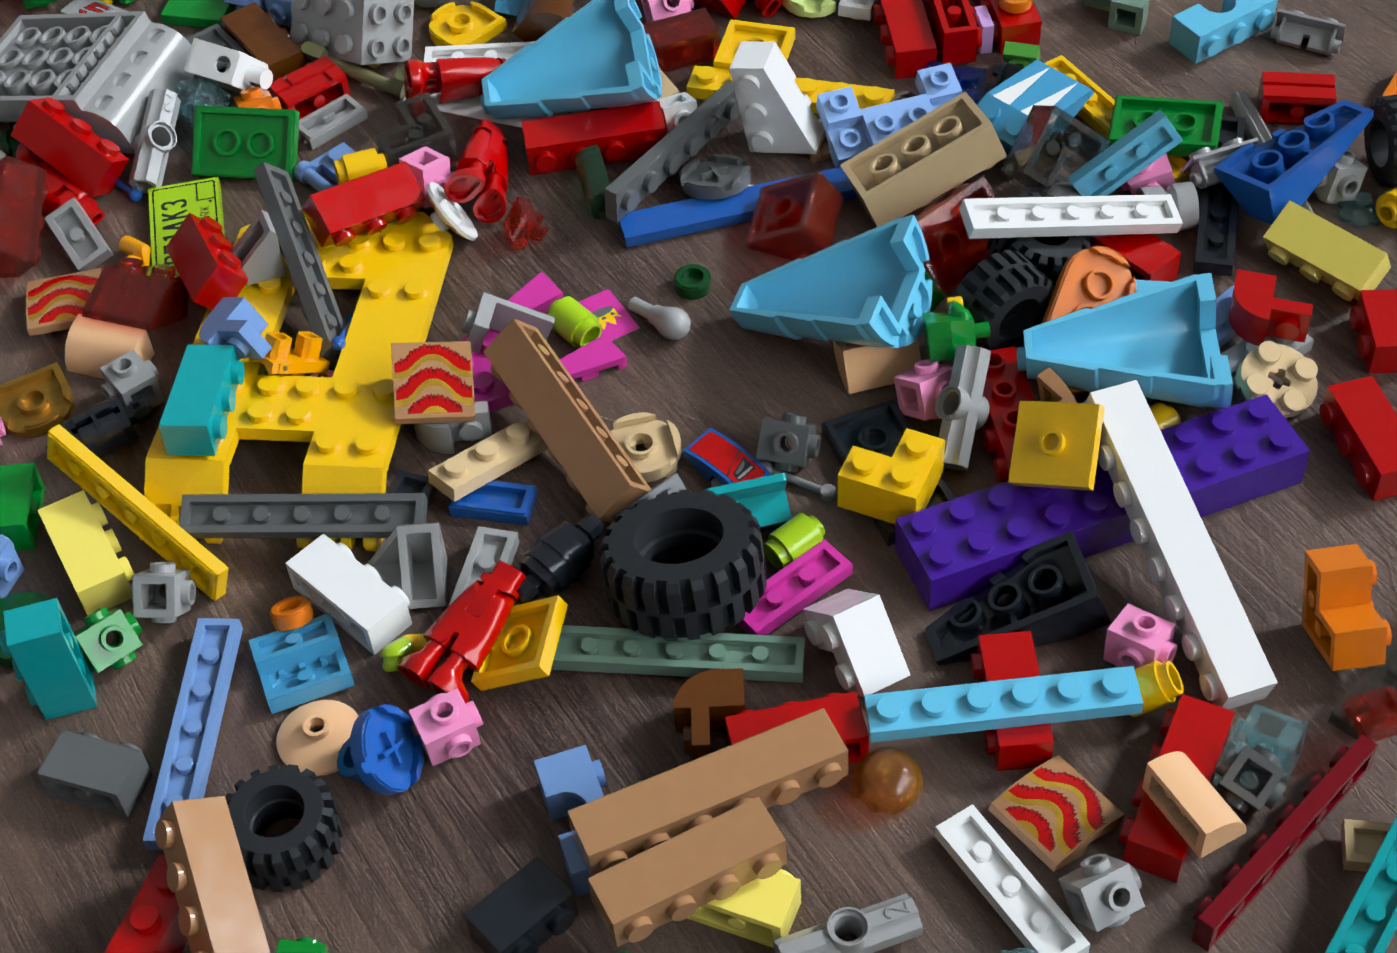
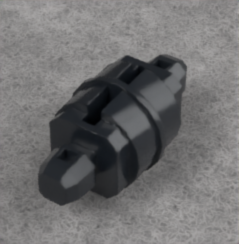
[46,396,156,458]
[516,514,604,605]

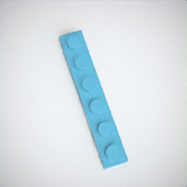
[864,666,1143,743]

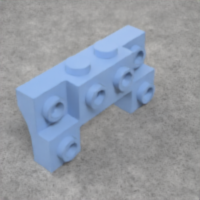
[816,63,962,168]

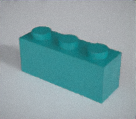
[159,345,245,456]
[0,598,97,720]

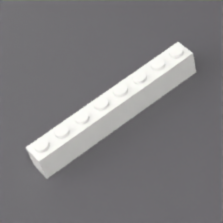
[1086,380,1278,709]

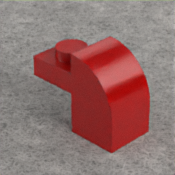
[1228,269,1313,346]

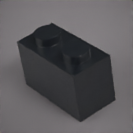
[464,856,578,953]

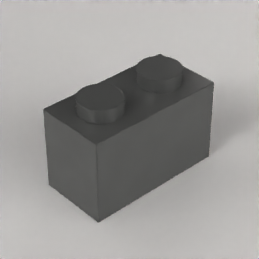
[37,730,152,818]

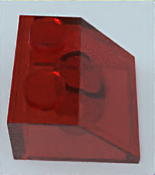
[745,171,844,261]
[82,258,189,331]

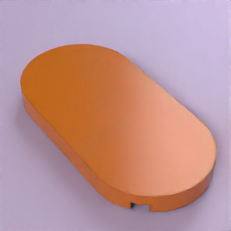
[1041,246,1137,395]

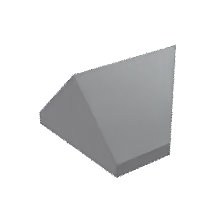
[232,210,286,286]
[367,522,447,609]

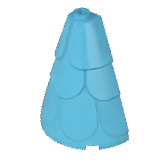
[480,0,662,119]
[729,215,932,348]
[1016,273,1233,409]

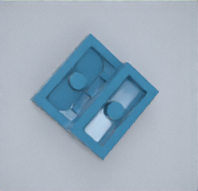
[248,613,355,714]

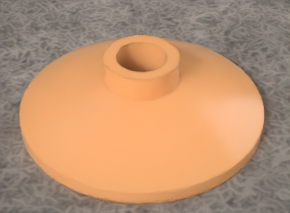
[276,700,359,777]

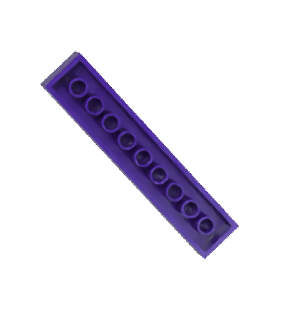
[895,394,1310,611]

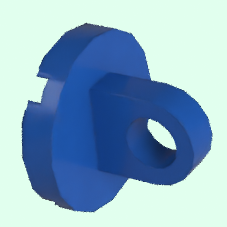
[337,704,424,796]

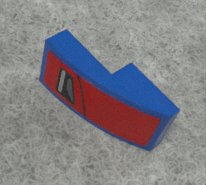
[681,428,771,485]

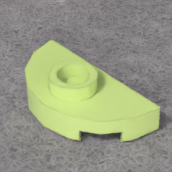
[782,0,836,18]

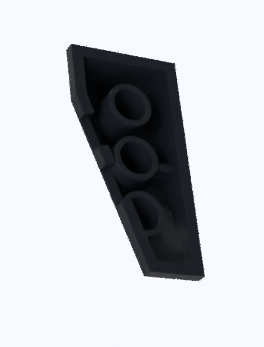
[925,531,1111,666]

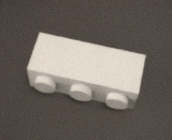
[285,533,412,655]

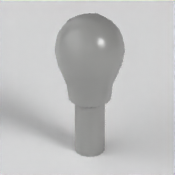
[628,297,691,341]

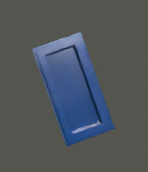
[448,481,538,526]

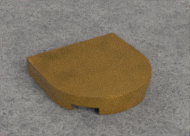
[0,362,75,438]

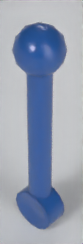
[116,179,143,202]
[331,312,354,351]

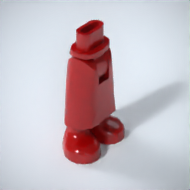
[404,57,506,116]
[444,120,508,223]
[0,144,105,226]
[397,560,526,704]

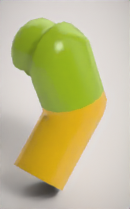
[380,633,428,672]

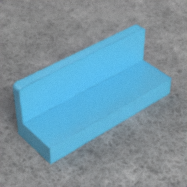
[1068,109,1183,196]

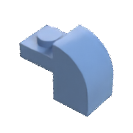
[199,297,272,361]

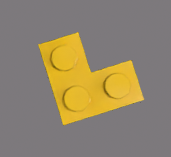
[838,428,945,524]

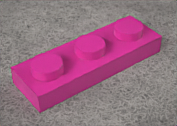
[738,539,853,635]

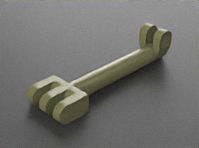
[301,41,405,99]

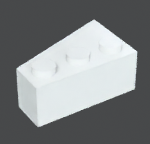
[729,41,824,154]

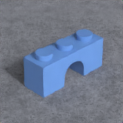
[534,745,607,897]

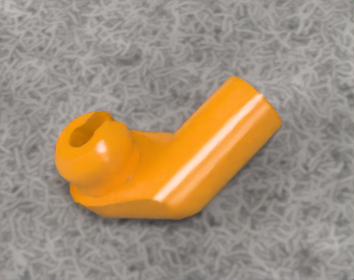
[119,235,151,277]

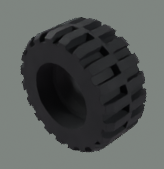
[599,489,767,641]

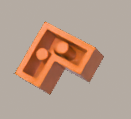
[1302,544,1392,671]

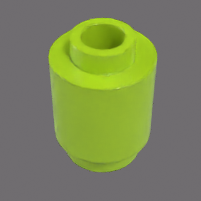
[547,296,602,347]
[763,513,825,571]

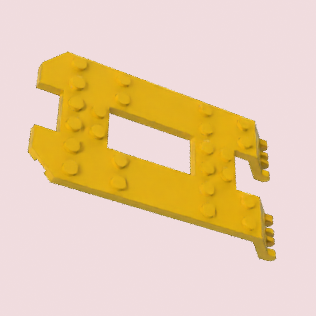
[139,212,454,552]

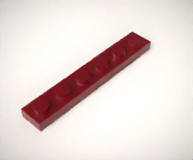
[1192,735,1378,952]

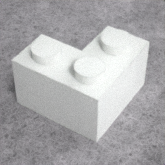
[803,589,910,697]

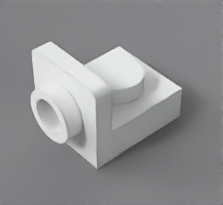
[653,92,698,134]

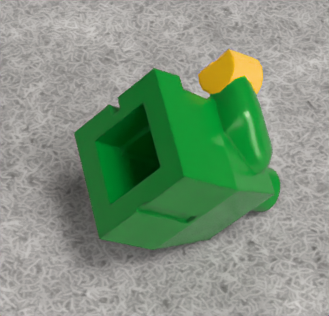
[922,296,991,362]

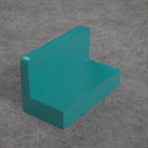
[705,473,792,531]

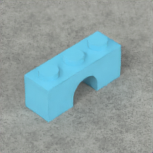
[1169,0,1278,64]

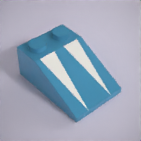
[977,60,1094,172]

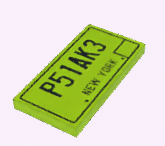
[148,177,225,294]

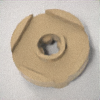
[1235,341,1318,419]
[611,412,682,483]

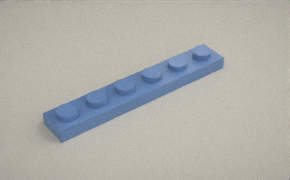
[142,618,243,850]

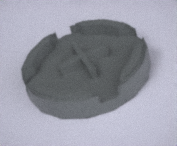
[679,154,751,200]

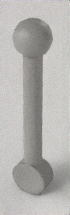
[761,461,836,501]

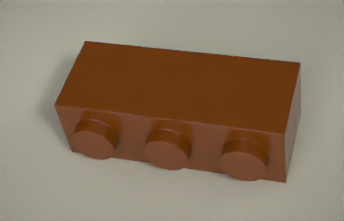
[220,2,308,81]

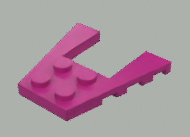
[460,272,627,412]

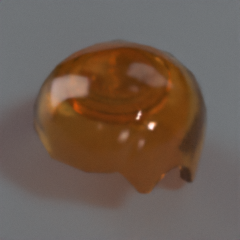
[852,746,924,815]

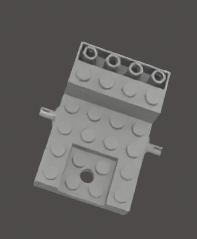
[0,7,194,154]

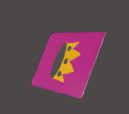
[579,289,640,341]

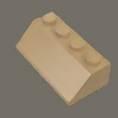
[840,91,1007,227]

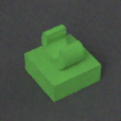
[1003,41,1041,67]

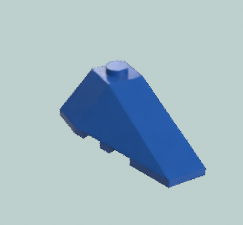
[1214,100,1374,225]

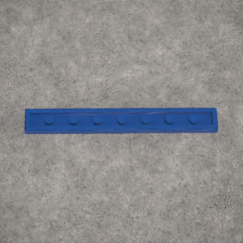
[618,167,858,247]

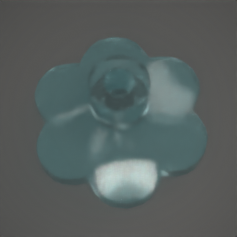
[1338,192,1382,229]

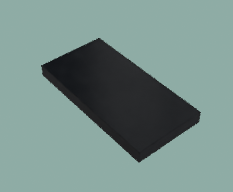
[821,399,955,546]

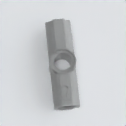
[128,88,181,194]
[935,345,991,471]
[773,893,923,953]

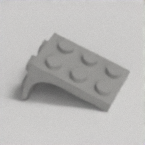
[291,0,414,65]

